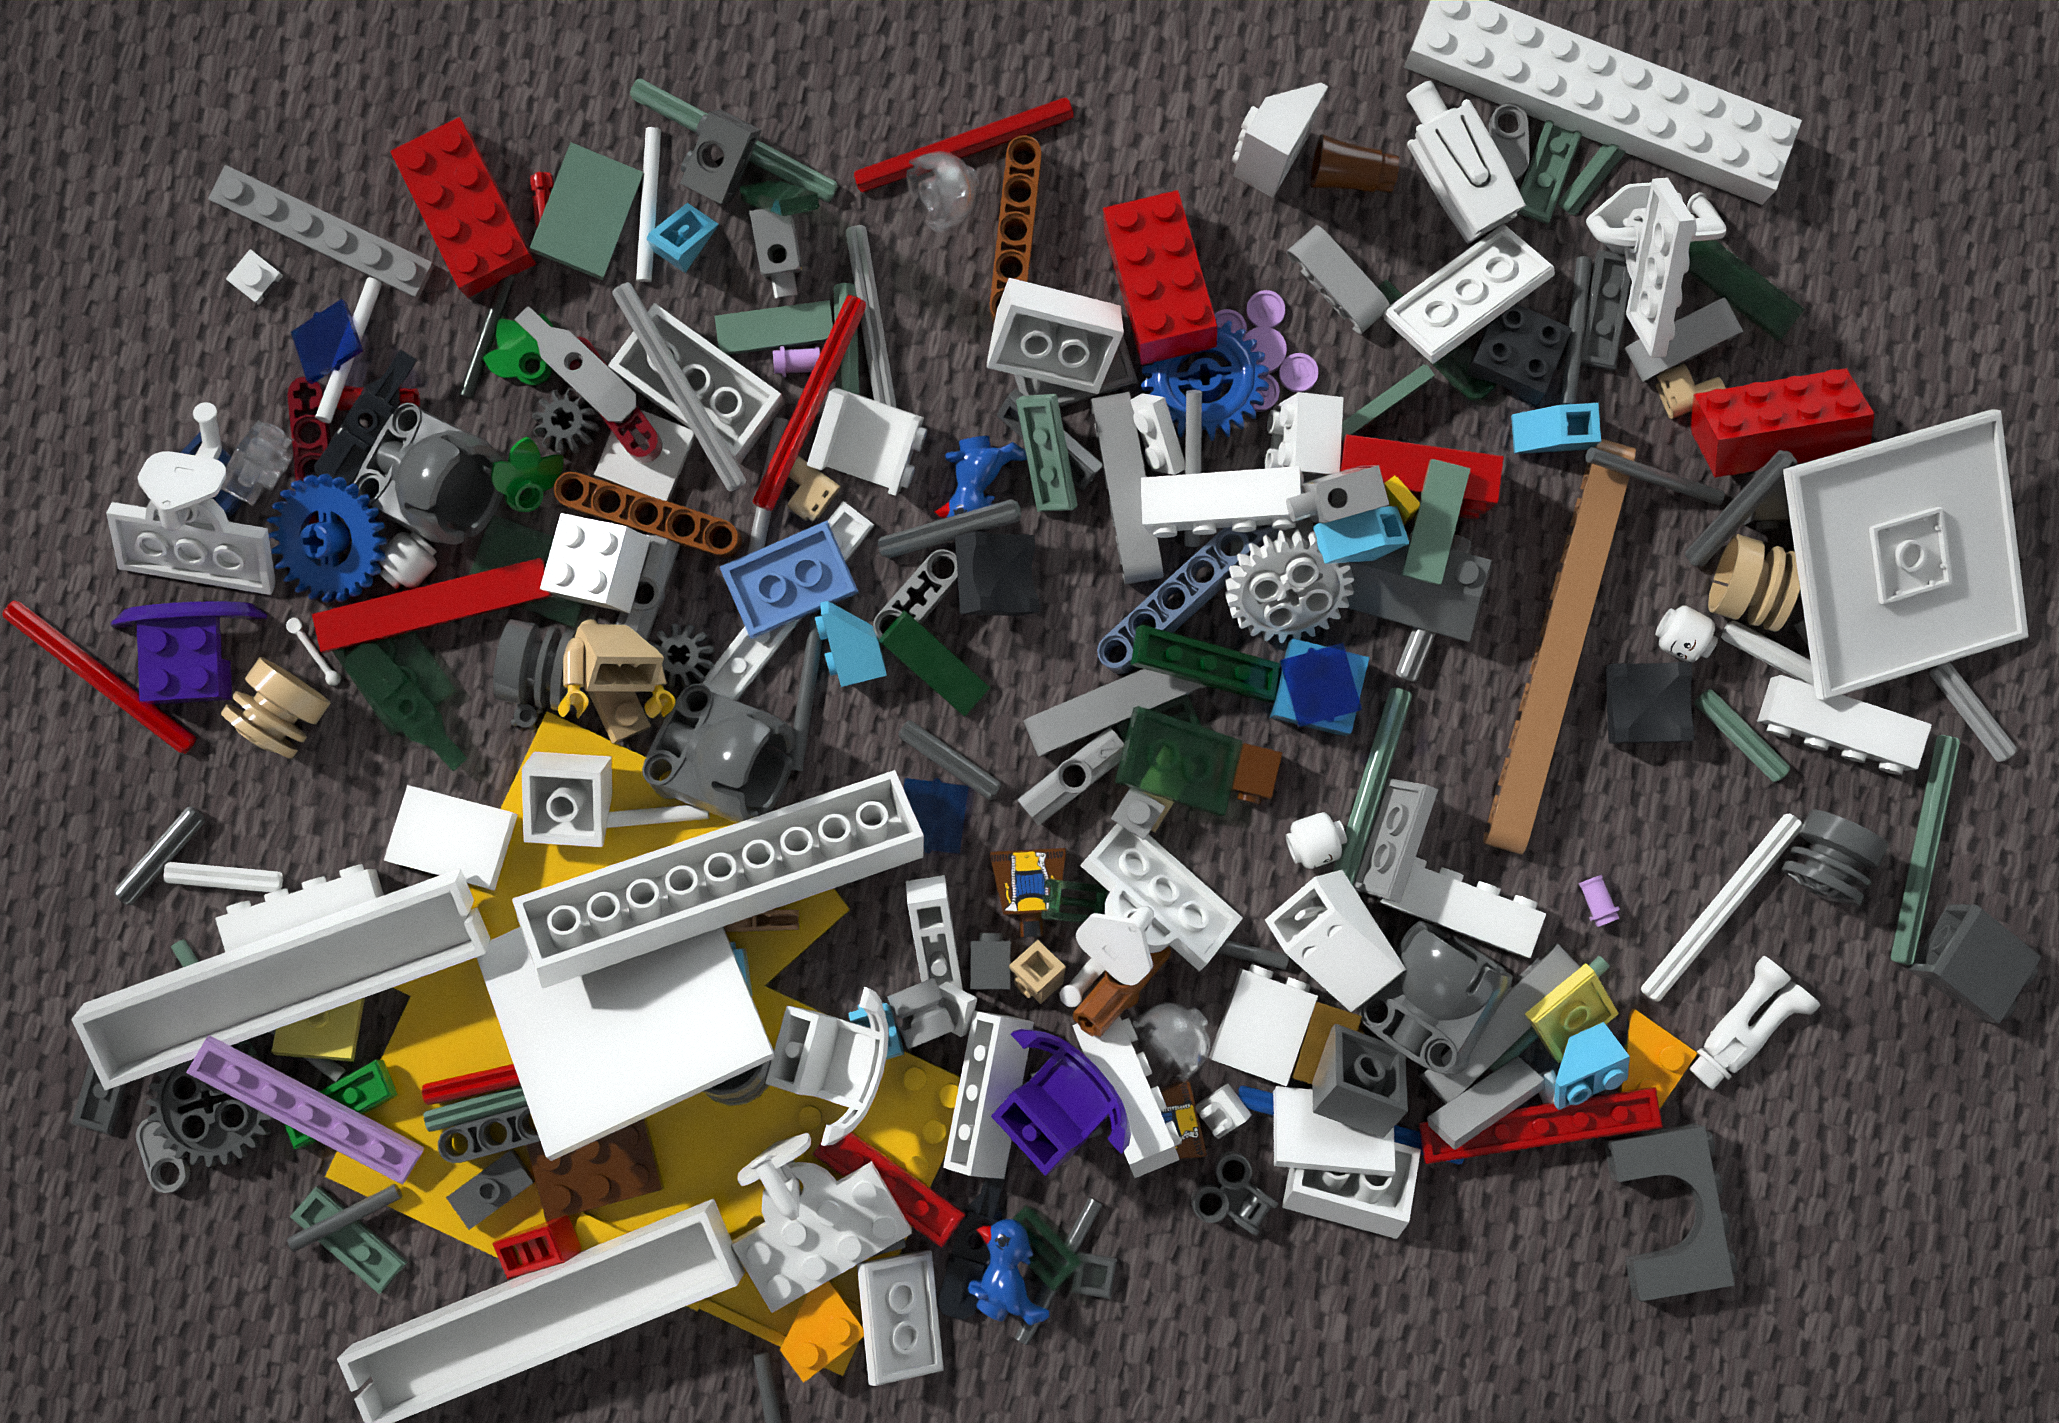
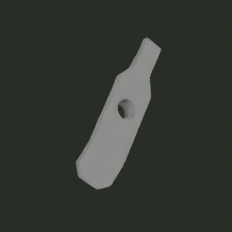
[514,306,636,422]

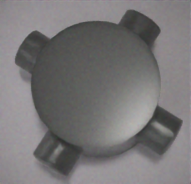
[510,703,543,733]

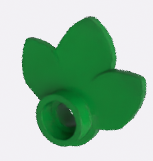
[483,313,553,386]
[491,437,564,512]

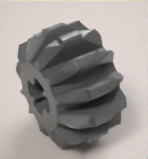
[532,389,600,456]
[650,623,715,689]

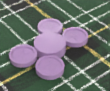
[1214,290,1318,412]

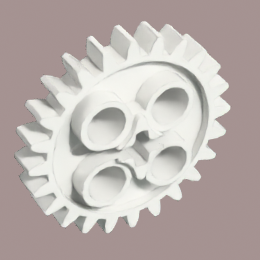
[1225,529,1354,643]

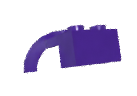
[111,601,267,705]
[991,1029,1131,1176]

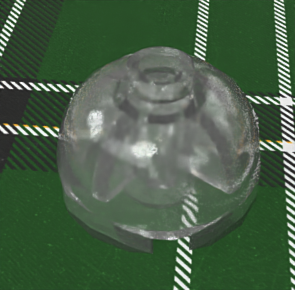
[907,151,979,232]
[1133,1002,1210,1082]

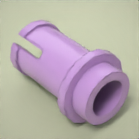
[773,346,820,378]
[1578,874,1620,927]

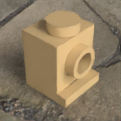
[1009,940,1066,1004]

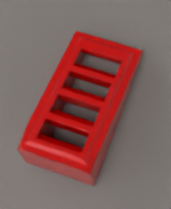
[492,1215,582,1280]

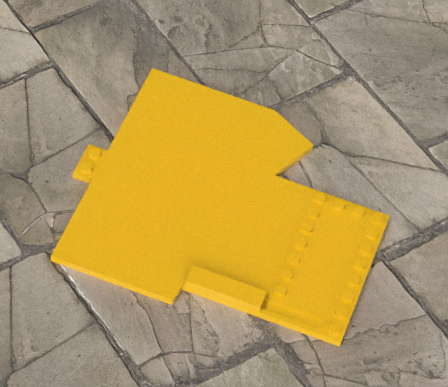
[325,711,961,1376]

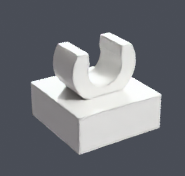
[1195,1083,1252,1139]

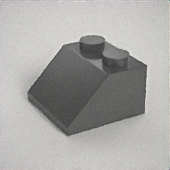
[1312,1024,1408,1138]

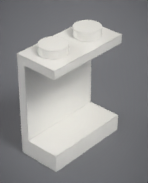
[807,387,927,496]

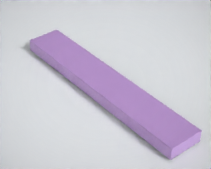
[186,1035,424,1185]

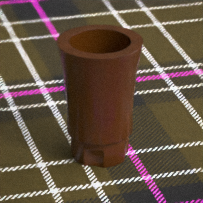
[1310,134,1399,193]

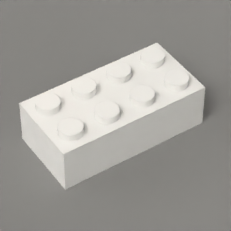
[608,303,785,464]

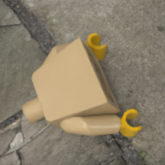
[558,619,676,719]

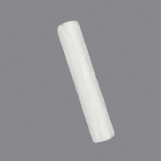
[1721,621,1814,685]
[164,862,283,892]

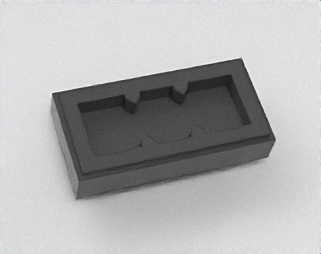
[446,1149,536,1230]

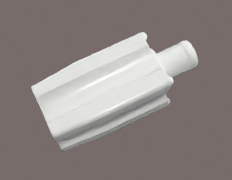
[1406,81,1526,244]

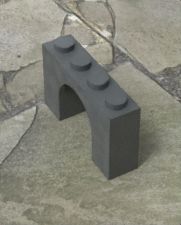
[1603,1123,1737,1302]

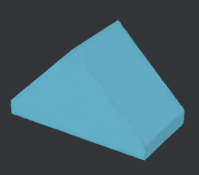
[647,203,719,273]

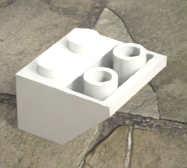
[1265,392,1343,482]

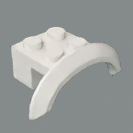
[765,987,889,1146]

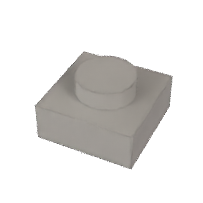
[1111,785,1165,840]

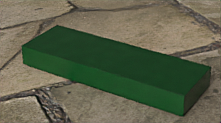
[878,611,990,717]

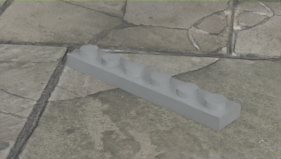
[208,165,435,299]

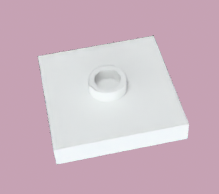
[594,410,695,502]

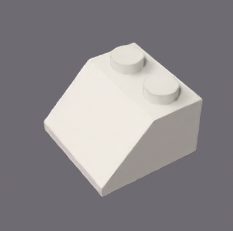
[522,752,612,847]

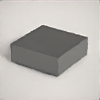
[1071,1251,1117,1299]

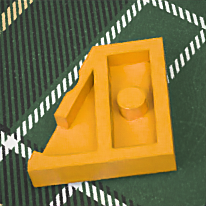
[1618,1009,1698,1109]
[780,1280,864,1383]

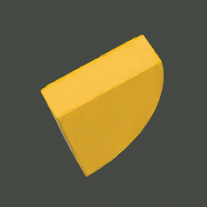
[1384,475,1421,525]

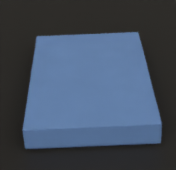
[720,521,859,640]

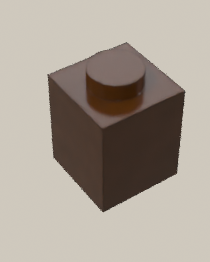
[1230,743,1283,805]

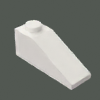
[906,875,963,990]

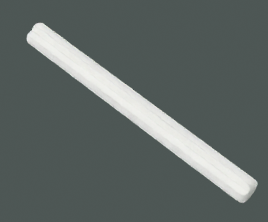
[1641,813,1803,1002]

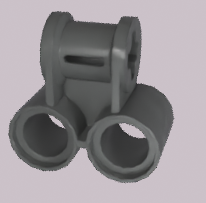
[1191,1151,1279,1236]

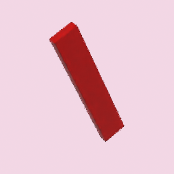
[312,558,552,653]
[1418,1087,1663,1164]

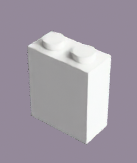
[1209,964,1318,1086]

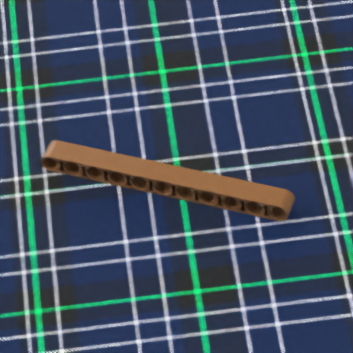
[1483,438,1636,855]

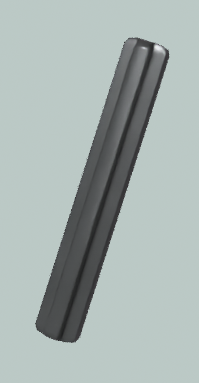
[1685,450,1798,566]
[878,499,1022,558]

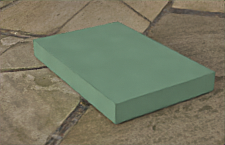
[529,142,644,280]

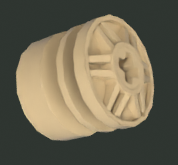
[1708,534,1800,632]
[221,657,331,759]

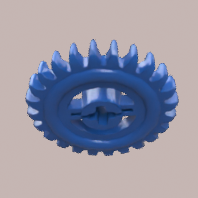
[1141,317,1269,441]
[267,474,387,603]

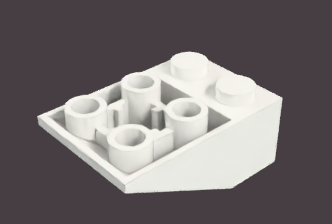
[1265,870,1406,1012]

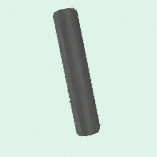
[898,720,1001,800]
[114,806,205,906]

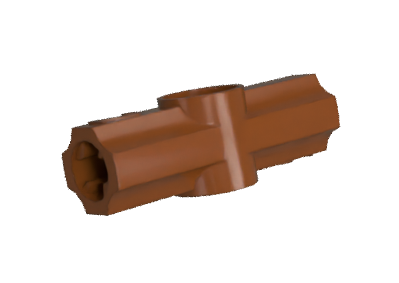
[1073,946,1171,1037]

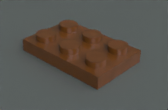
[526,1118,664,1222]

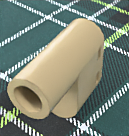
[1656,363,1726,419]
[787,456,841,522]

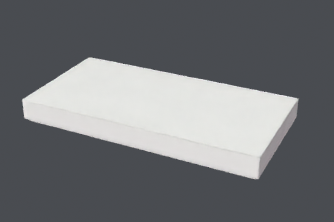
[1383,224,1555,364]

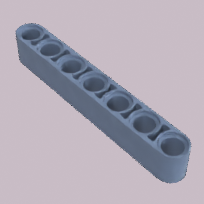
[1097,480,1305,674]

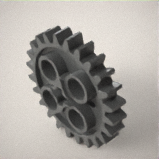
[146,1044,275,1167]

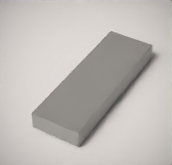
[1428,1056,1545,1150]

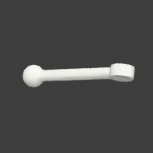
[286,618,341,686]

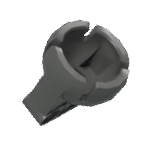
[354,403,503,545]
[642,684,795,823]
[1359,921,1513,1074]

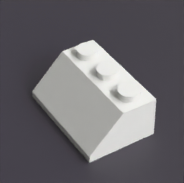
[987,278,1124,394]
[1282,1142,1421,1239]

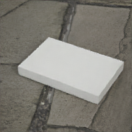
[384,785,518,891]
[1273,1086,1395,1177]
[857,1250,944,1386]

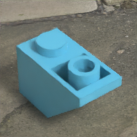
[1511,403,1601,454]
[1313,506,1410,564]
[815,601,887,687]
[1554,1022,1630,1110]

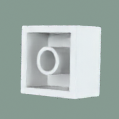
[540,513,651,613]

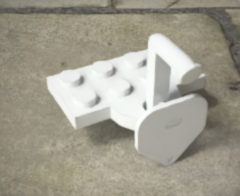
[1586,178,1727,358]
[106,402,276,595]
[1060,824,1243,1007]
[731,1133,912,1313]

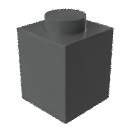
[971,933,1011,989]

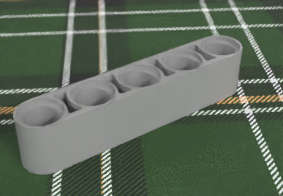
[1091,392,1164,585]
[1023,669,1206,757]
[1418,943,1581,1105]

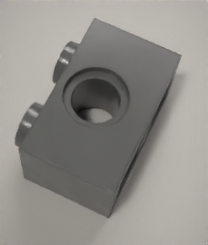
[680,109,762,204]

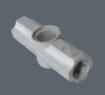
[616,533,680,642]
[1017,727,1131,826]

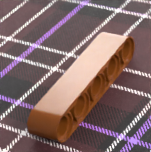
[990,135,1041,323]
[554,472,742,558]

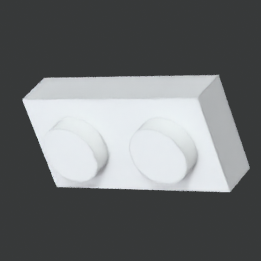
[1130,393,1185,475]

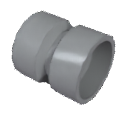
[887,977,955,1049]

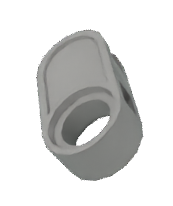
[1489,103,1530,181]
[136,1119,190,1193]

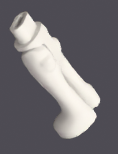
[1689,956,1820,1090]

